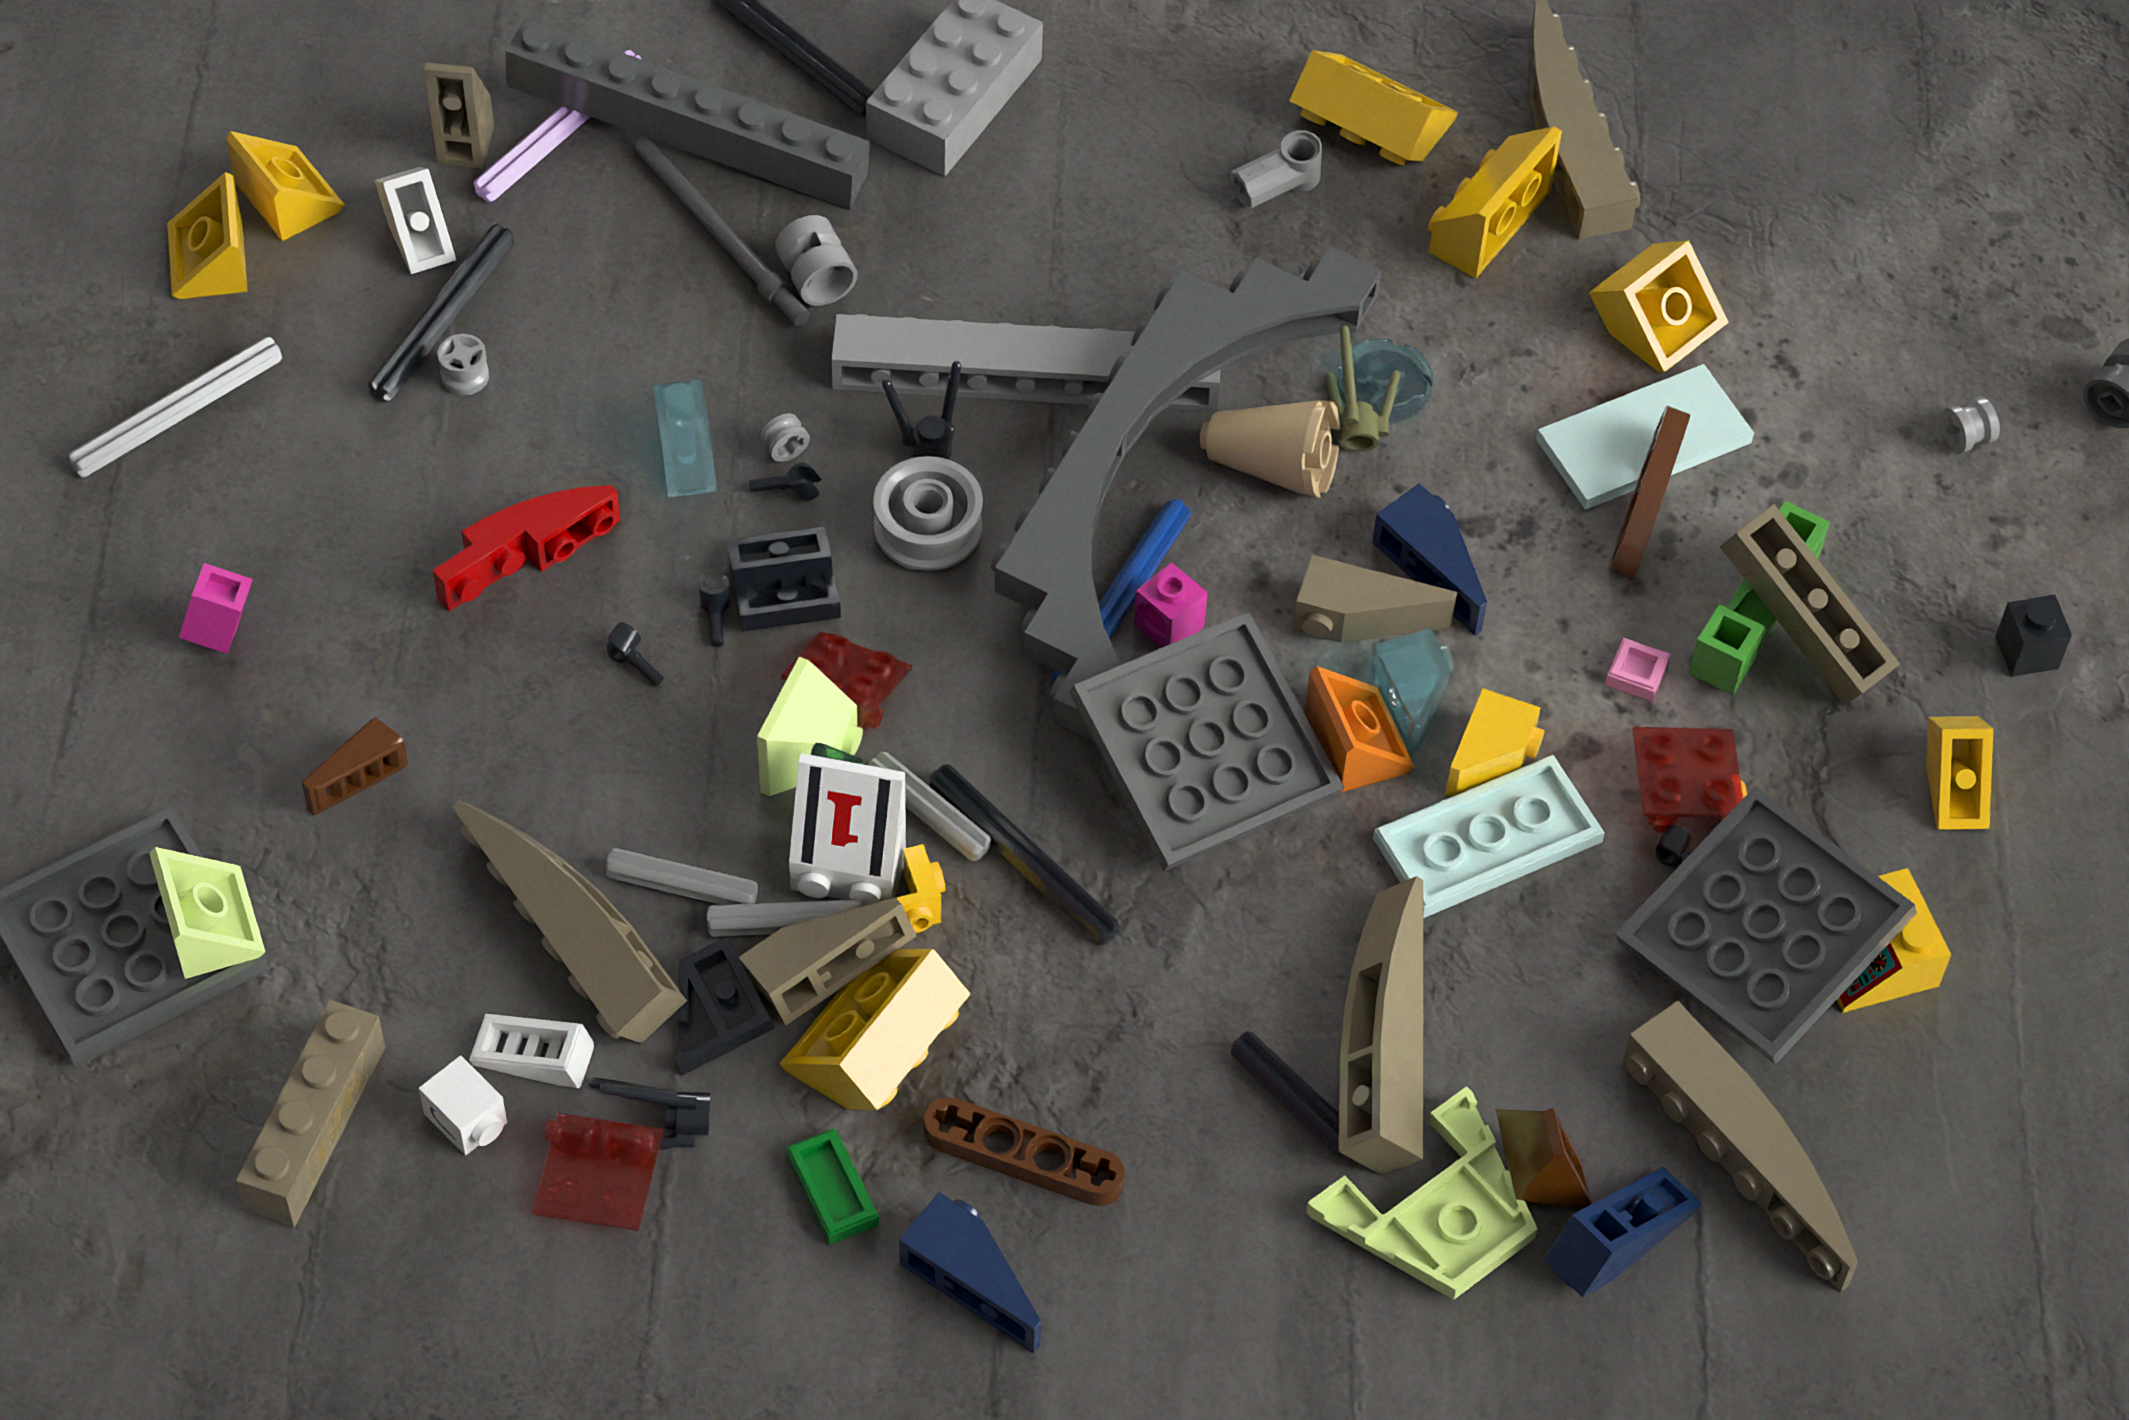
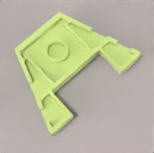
[1306,1086,1538,1300]

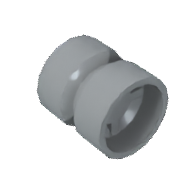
[775,215,857,306]

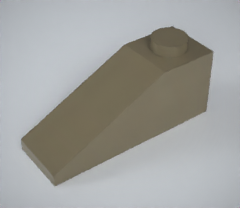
[424,62,494,169]
[1293,555,1457,642]
[739,898,916,1026]

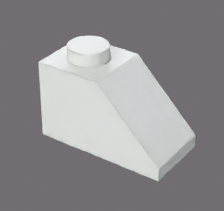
[374,167,456,274]

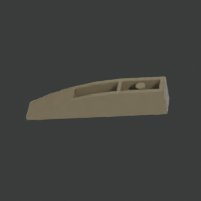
[1528,0,1640,239]
[452,800,687,1044]
[1339,876,1423,1175]
[1623,1001,1858,1292]

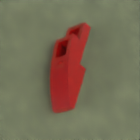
[432,485,620,611]

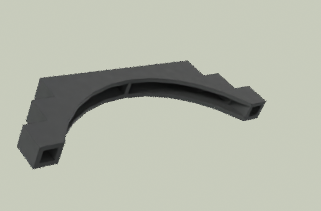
[991,246,1382,742]

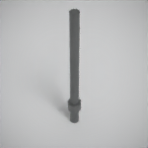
[635,137,810,326]

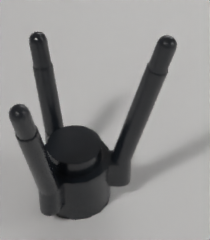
[882,361,961,460]
[589,1077,710,1160]

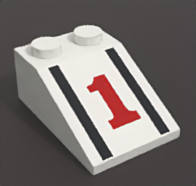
[789,753,906,906]

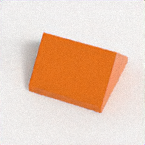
[1304,666,1415,792]

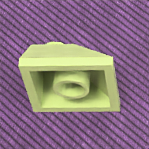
[757,657,863,796]

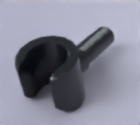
[749,462,822,502]
[699,576,730,647]
[607,622,664,686]
[1656,825,1691,866]

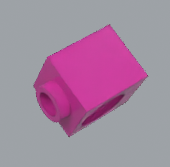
[1134,562,1207,648]
[179,563,253,654]

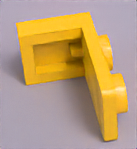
[842,844,945,933]

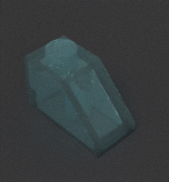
[653,379,717,498]
[1371,628,1454,752]

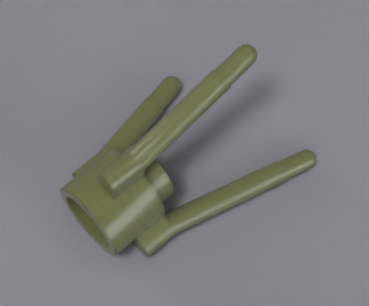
[1325,325,1400,452]

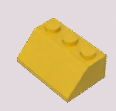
[1289,50,1458,165]
[1428,126,1562,279]
[779,949,970,1110]

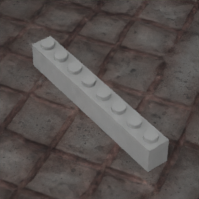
[832,314,1220,412]

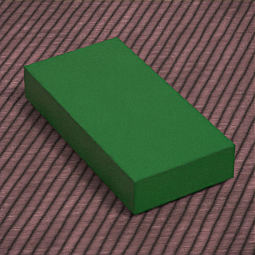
[785,1128,879,1245]

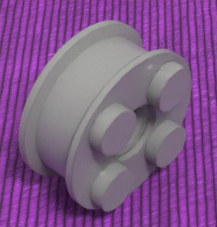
[873,456,983,571]

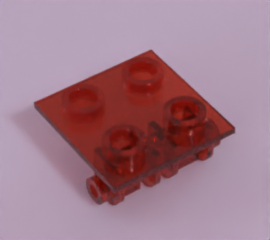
[781,631,913,730]
[1632,727,1743,833]
[532,1113,664,1231]

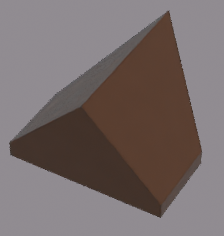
[1495,1108,1592,1209]

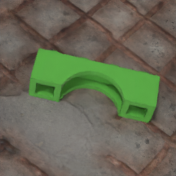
[1688,501,1830,695]

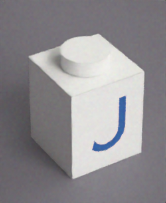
[419,1055,507,1156]

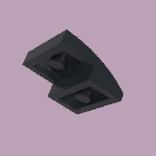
[726,527,841,632]

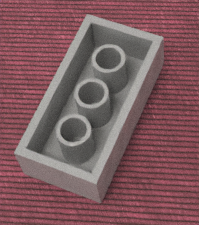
[866,0,1043,177]

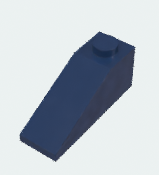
[1372,483,1487,635]
[1543,1167,1702,1297]
[899,1192,1041,1353]

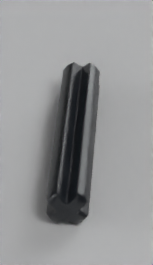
[1231,1031,1342,1154]

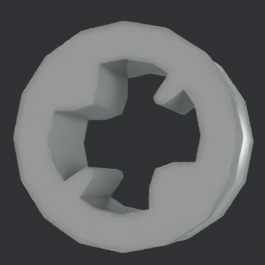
[760,413,810,462]

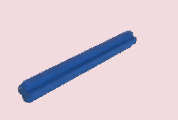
[1052,499,1191,680]

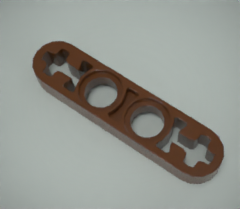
[1608,405,1690,579]
[924,1097,1125,1206]

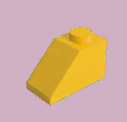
[1445,688,1545,797]
[1926,716,1994,829]

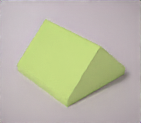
[149,847,265,979]

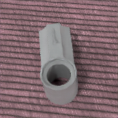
[1230,130,1322,208]

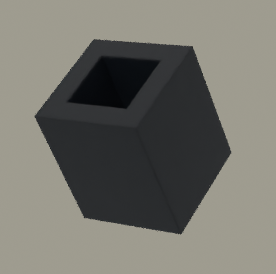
[1995,594,2072,677]

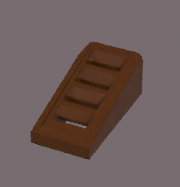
[302,717,408,816]

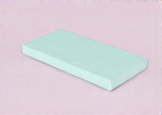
[1536,364,1754,510]
[1373,755,1605,918]

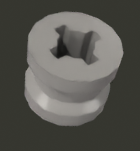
[437,334,489,396]
[1940,396,2000,454]

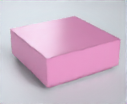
[1605,637,1671,702]

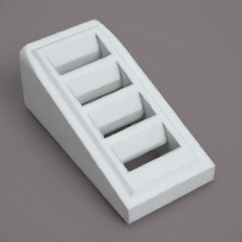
[469,1014,594,1088]

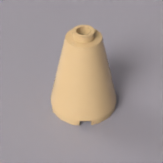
[1200,400,1340,498]

